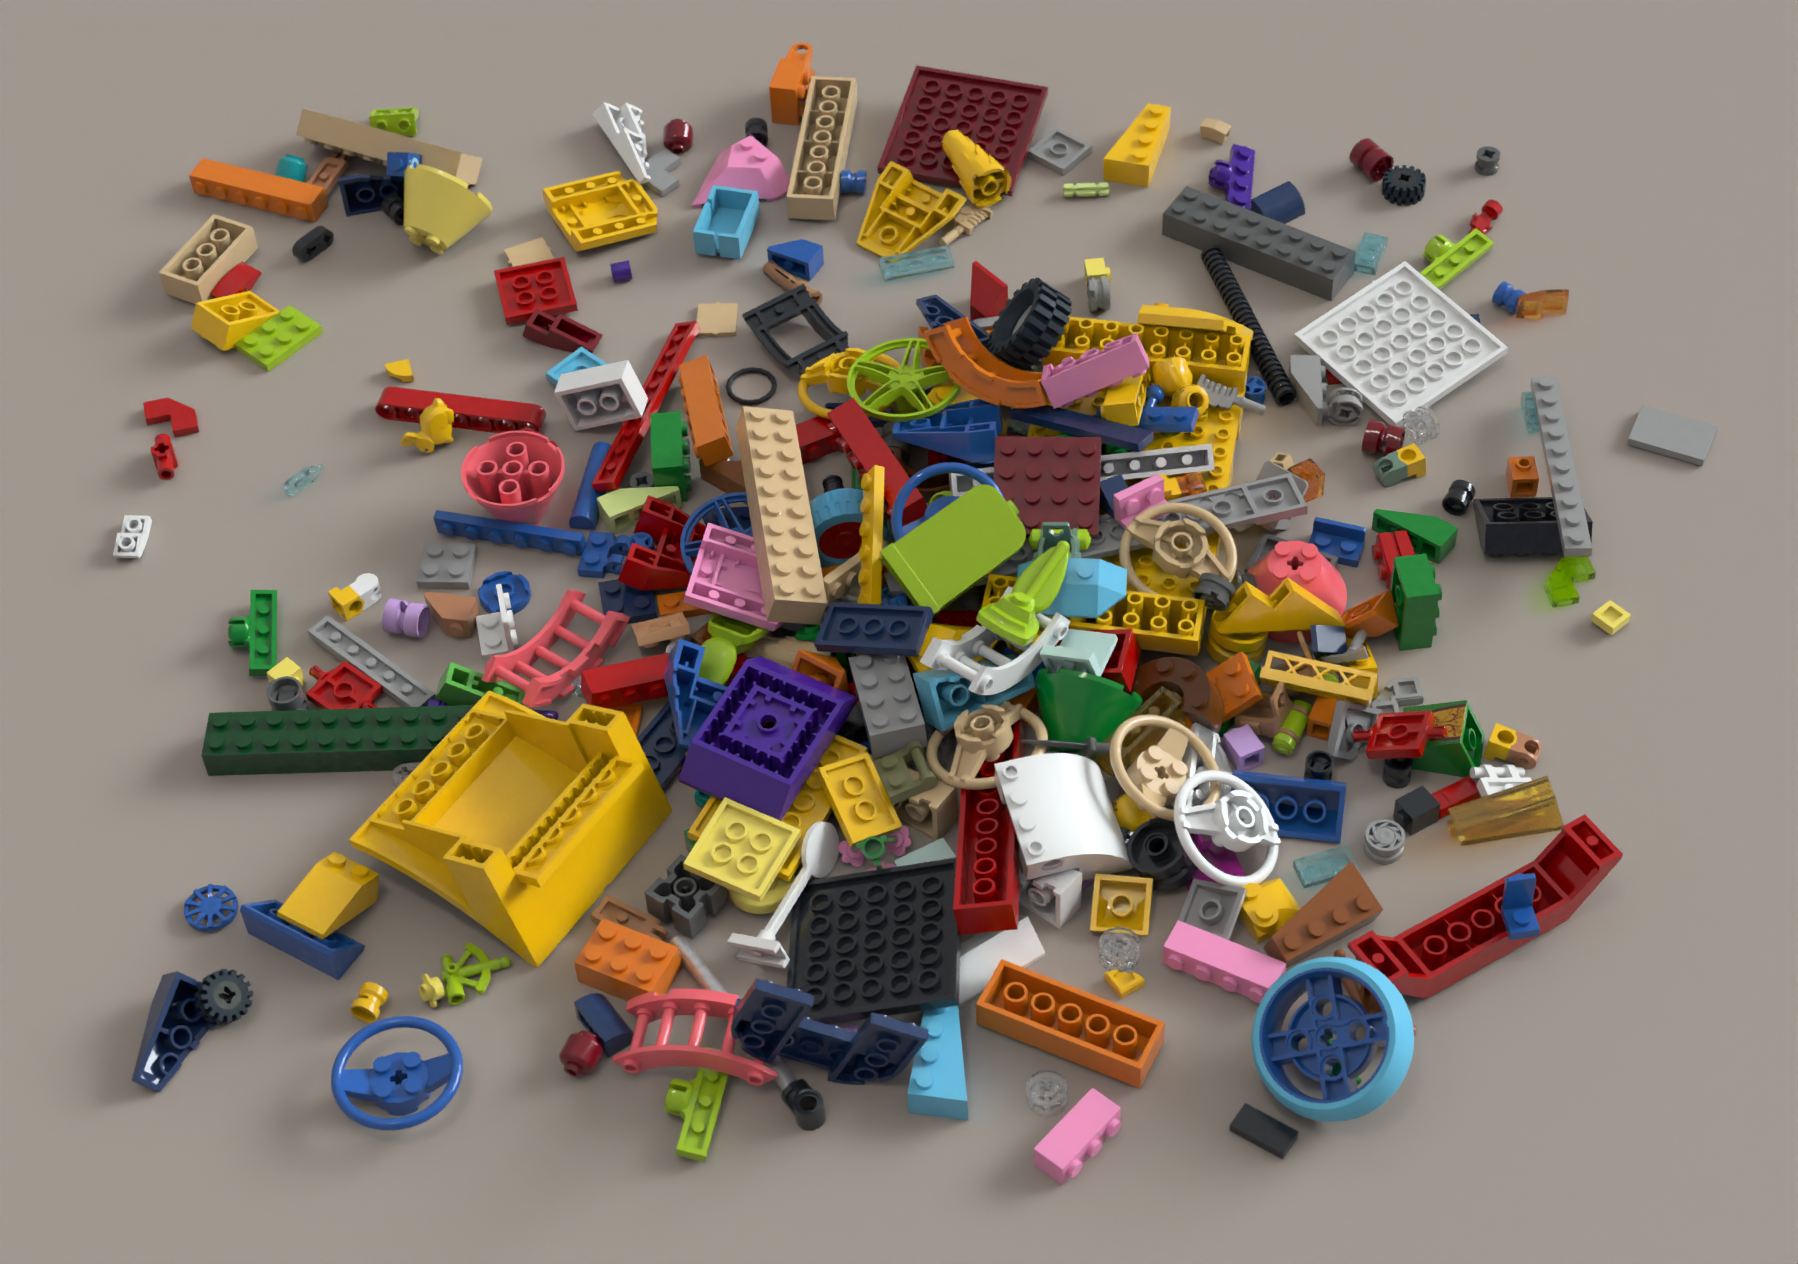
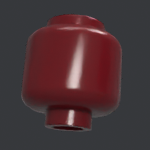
[663,119,693,155]
[559,1030,603,1077]

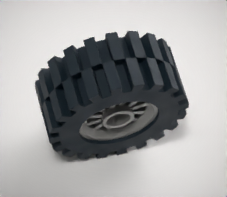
[988,278,1072,372]

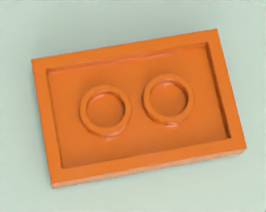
[1175,651,1263,730]

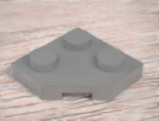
[1326,700,1382,760]

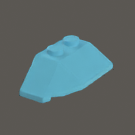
[1017,558,1127,618]

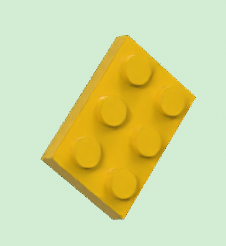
[815,752,903,847]

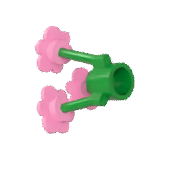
[838,825,912,871]

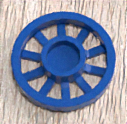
[184,884,238,932]

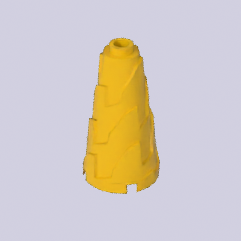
[942,130,1011,207]

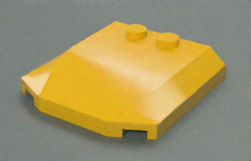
[543,171,657,251]
[1137,303,1253,341]

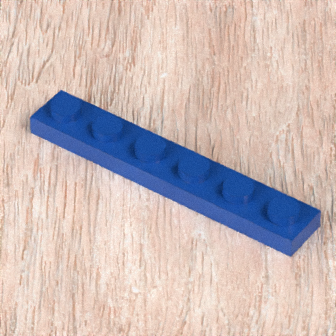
[433,510,586,556]

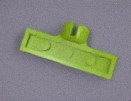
[1420,229,1494,290]
[664,1046,729,1162]

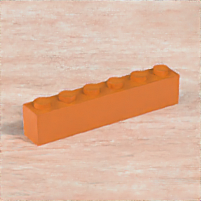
[189,158,328,222]
[677,354,734,467]

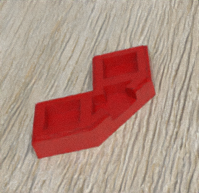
[143,397,199,437]

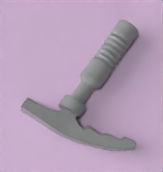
[1321,629,1369,664]

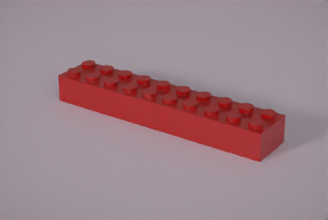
[953,719,1026,935]

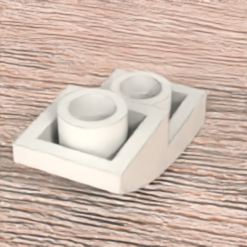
[113,515,152,558]

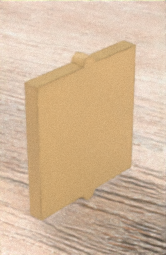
[504,237,555,267]
[696,302,738,338]

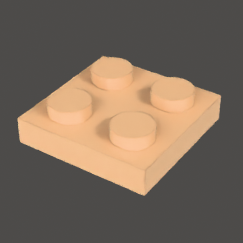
[631,612,691,648]

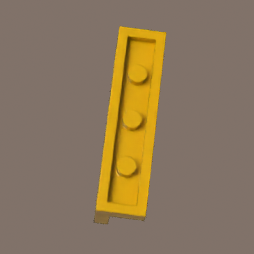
[1259,650,1378,707]

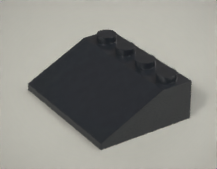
[1473,497,1593,557]

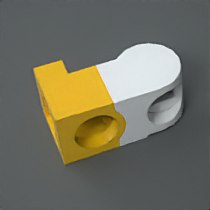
[328,573,382,621]

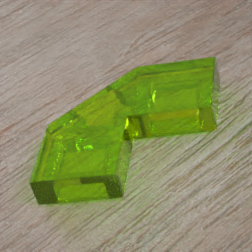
[1544,556,1596,608]

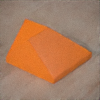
[1341,589,1399,637]
[791,649,850,694]

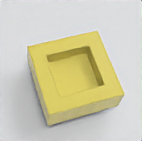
[1591,600,1631,636]

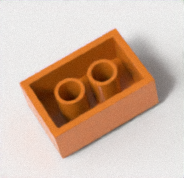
[574,918,682,1001]

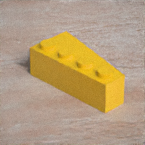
[1103,103,1171,187]

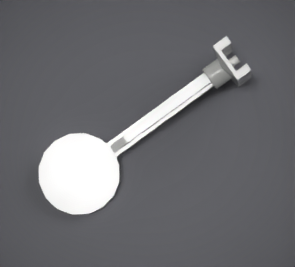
[727,821,839,969]

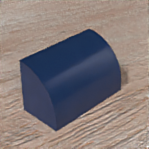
[1251,181,1305,224]
[574,993,634,1058]

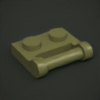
[874,740,938,805]

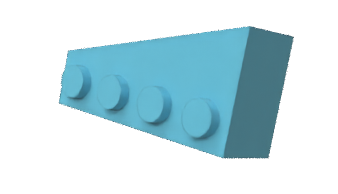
[913,654,1035,731]
[907,1006,968,1120]

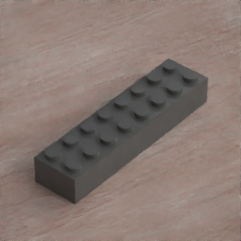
[1162,186,1356,301]

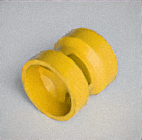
[350,982,389,1023]

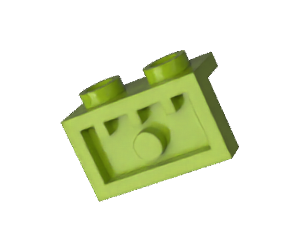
[369,107,419,136]

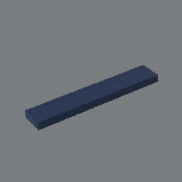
[1010,405,1154,452]

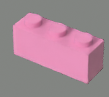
[1034,1088,1122,1185]

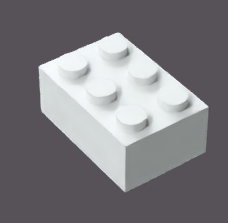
[554,360,648,431]

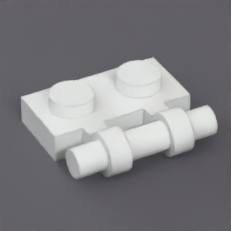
[1470,764,1540,806]

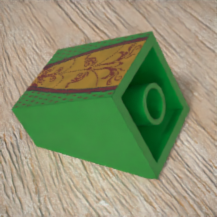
[1403,700,1485,779]

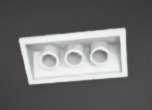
[958,915,1045,1009]

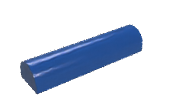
[569,442,611,530]

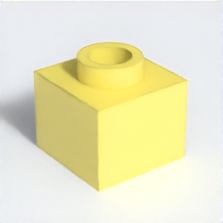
[1084,258,1111,289]
[266,657,306,687]

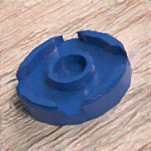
[478,571,531,614]

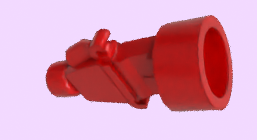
[1468,199,1503,235]

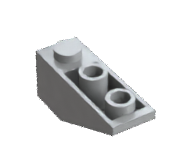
[1289,355,1328,426]

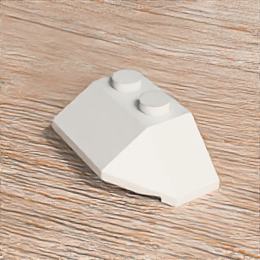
[1171,723,1232,808]

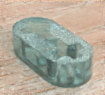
[1521,391,1539,433]

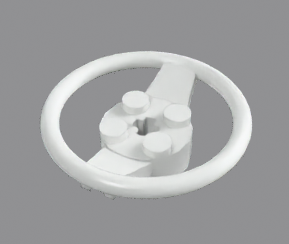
[1174,770,1281,888]

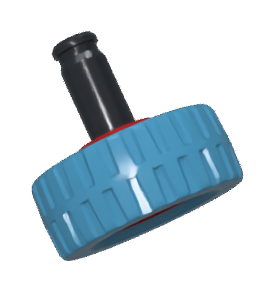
[809,475,889,568]

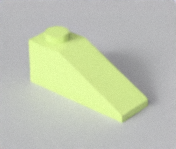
[597,486,682,534]

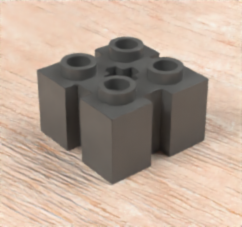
[644,854,728,940]

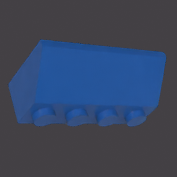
[1231,770,1347,843]

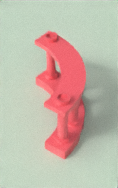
[481,589,630,707]
[612,988,778,1087]

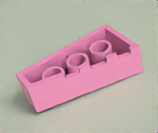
[1041,333,1149,409]

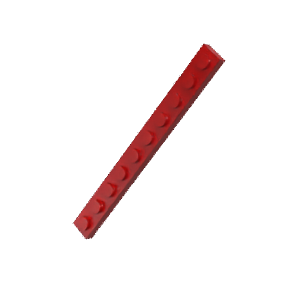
[591,321,700,492]

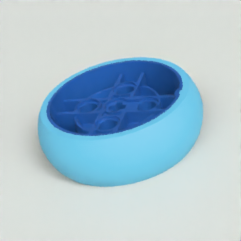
[1252,957,1414,1122]

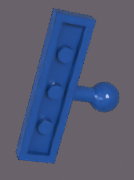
[1095,385,1199,432]

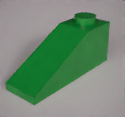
[1371,509,1458,564]

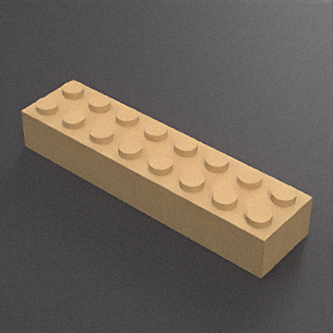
[786,76,858,221]
[296,108,483,185]

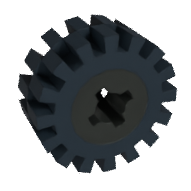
[1382,165,1426,206]
[194,969,253,1025]

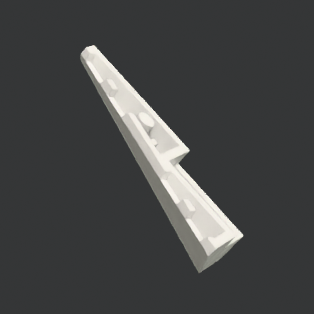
[593,102,651,184]

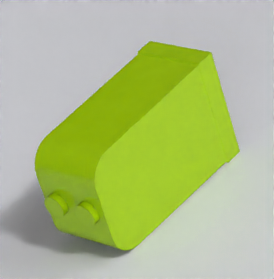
[879,484,1026,619]

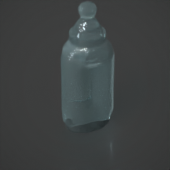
[283,464,324,496]

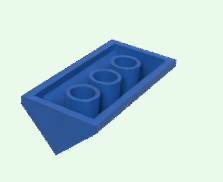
[240,899,365,980]

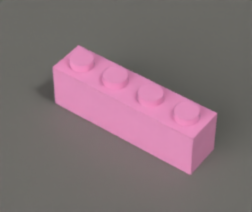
[1163,920,1286,1003]

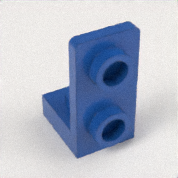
[1500,873,1540,941]

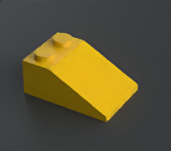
[191,291,280,351]
[277,851,380,940]

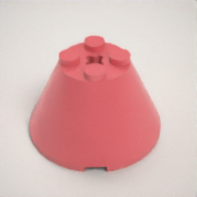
[461,431,565,526]
[1246,541,1347,643]

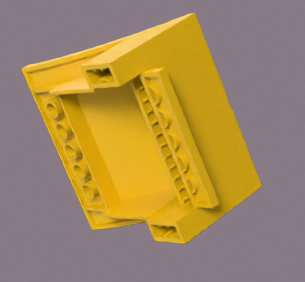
[349,690,673,967]

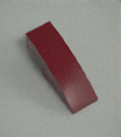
[523,309,603,353]

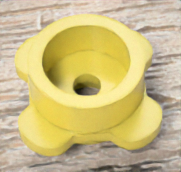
[419,974,444,1008]

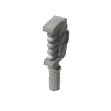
[1197,374,1266,415]

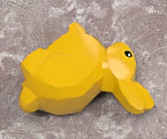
[400,398,454,453]

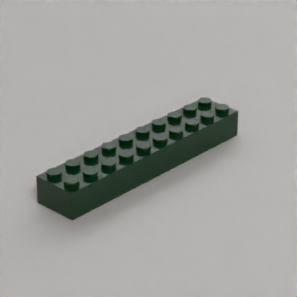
[201,705,474,776]

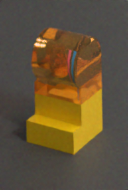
[1160,472,1207,501]

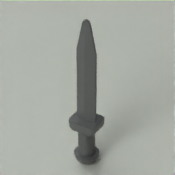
[1020,737,1111,757]

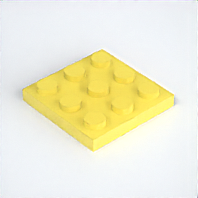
[683,797,801,903]

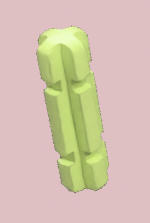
[1063,182,1109,197]

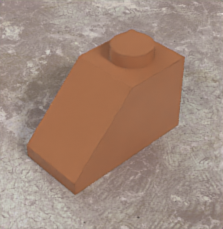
[424,591,480,638]

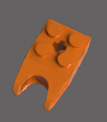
[769,43,815,126]

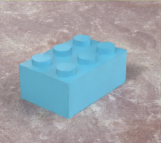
[693,185,760,260]

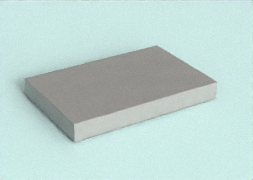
[1627,405,1718,466]

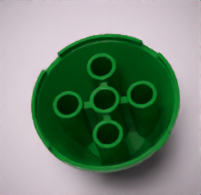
[1034,668,1143,760]

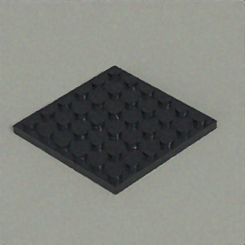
[786,858,961,1024]

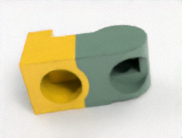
[1373,443,1426,487]

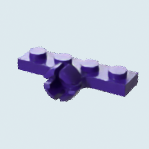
[1208,143,1255,210]

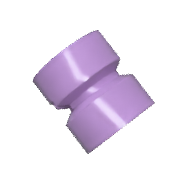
[382,598,430,638]

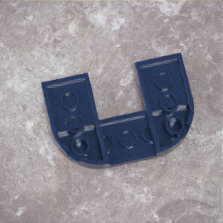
[731,978,929,1085]

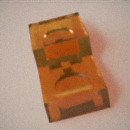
[1516,289,1569,319]

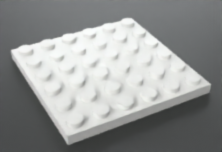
[1294,261,1508,426]

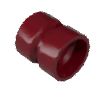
[1349,138,1394,181]
[1362,419,1406,457]

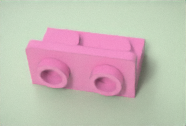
[1113,474,1171,529]

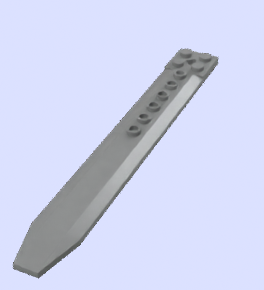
[884,473,1307,596]

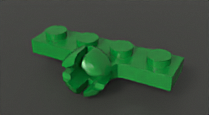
[228,590,277,676]

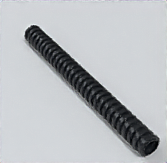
[1201,246,1297,406]

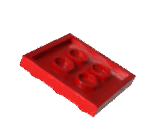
[494,257,578,325]

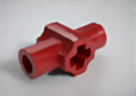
[151,434,178,480]

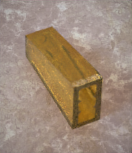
[1447,776,1564,846]

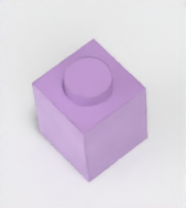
[1223,724,1265,771]

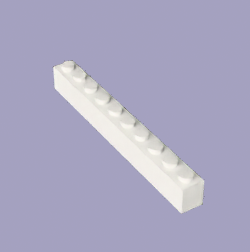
[949,444,1215,497]

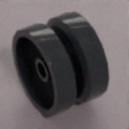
[1127,818,1198,892]

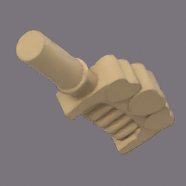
[939,203,993,247]

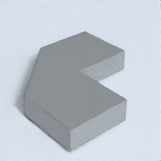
[647,148,681,197]
[1370,677,1424,713]

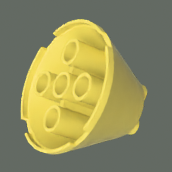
[404,164,493,254]

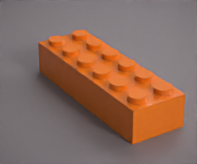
[976,959,1165,1089]

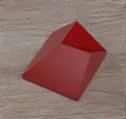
[970,261,1008,321]

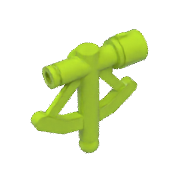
[441,942,511,1005]

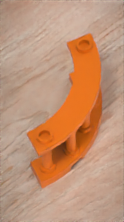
[923,316,1049,408]

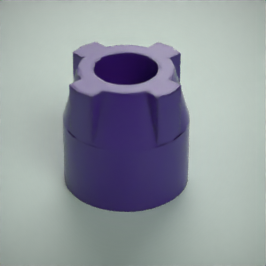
[610,260,633,282]

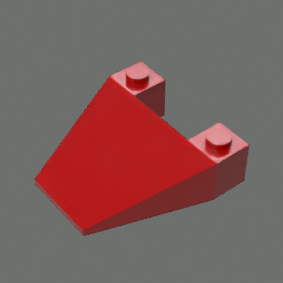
[617,495,706,590]

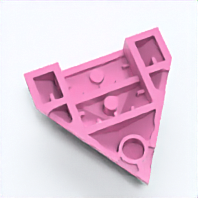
[692,135,790,208]

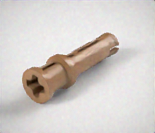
[763,260,822,305]

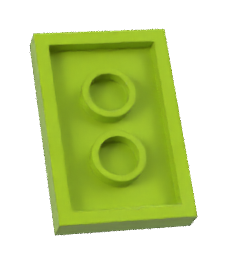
[235,305,323,372]

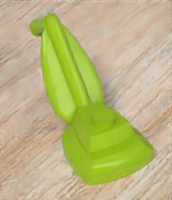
[976,541,1071,646]
[698,613,770,685]

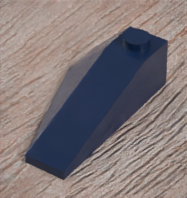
[338,174,404,217]
[916,294,990,351]
[132,971,227,1093]

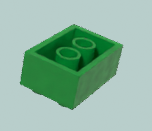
[650,411,692,502]
[1390,554,1442,651]

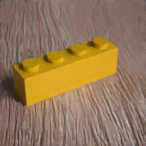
[1100,353,1152,426]

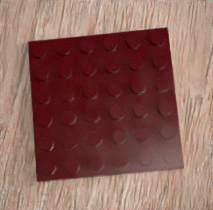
[877,65,1048,197]

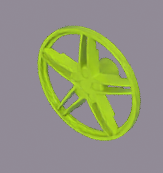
[847,338,962,422]

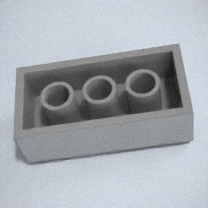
[849,654,928,759]

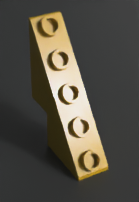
[1212,577,1346,635]

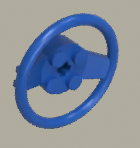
[891,462,1005,542]
[331,1016,463,1131]

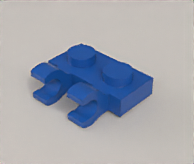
[577,531,630,578]

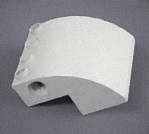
[994,753,1133,881]

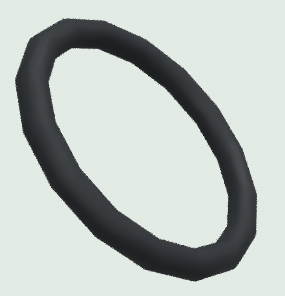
[726,367,777,405]

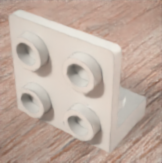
[475,584,518,662]

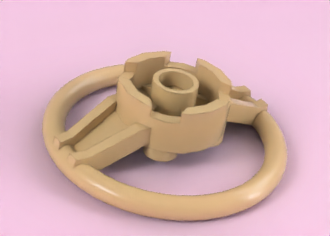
[1119,502,1237,598]
[926,701,1048,790]
[1110,715,1221,821]

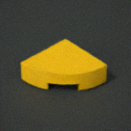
[384,359,414,382]
[1104,970,1145,999]

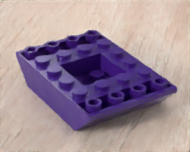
[679,656,858,821]

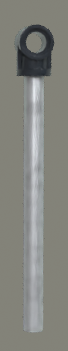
[669,935,825,1131]

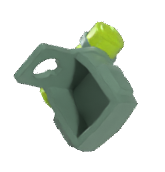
[1029,522,1091,561]

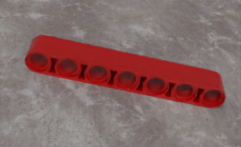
[375,387,546,433]

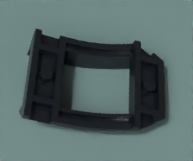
[742,284,849,375]

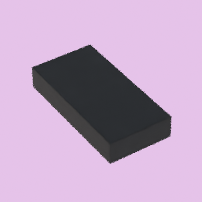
[1229,1103,1299,1159]

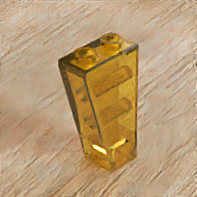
[1095,686,1186,776]

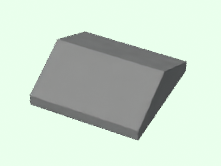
[1178,879,1247,940]

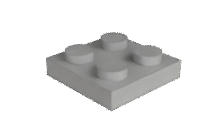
[416,543,477,589]

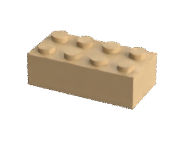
[159,214,258,304]

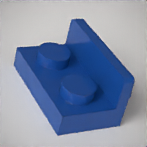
[1309,517,1366,568]

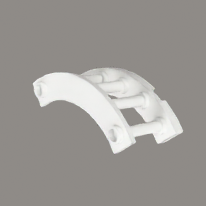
[920,586,1071,695]

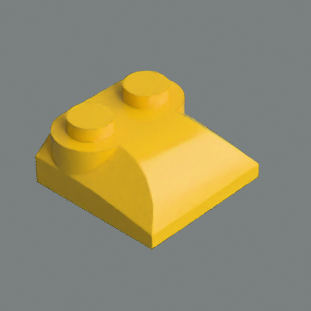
[1090,874,1153,936]
[1238,877,1301,944]

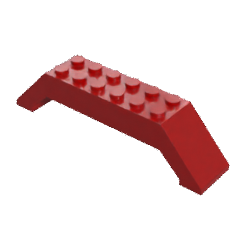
[1348,814,1623,999]

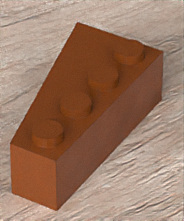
[1263,861,1383,968]

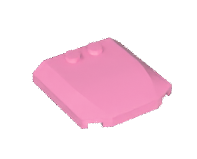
[683,523,785,632]

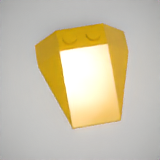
[856,161,967,264]

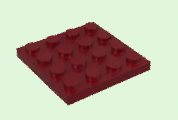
[993,436,1102,539]

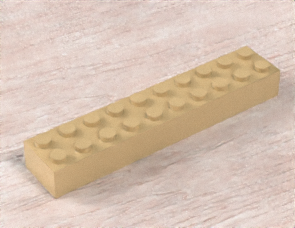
[736,406,827,625]

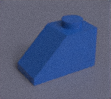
[767,239,824,281]

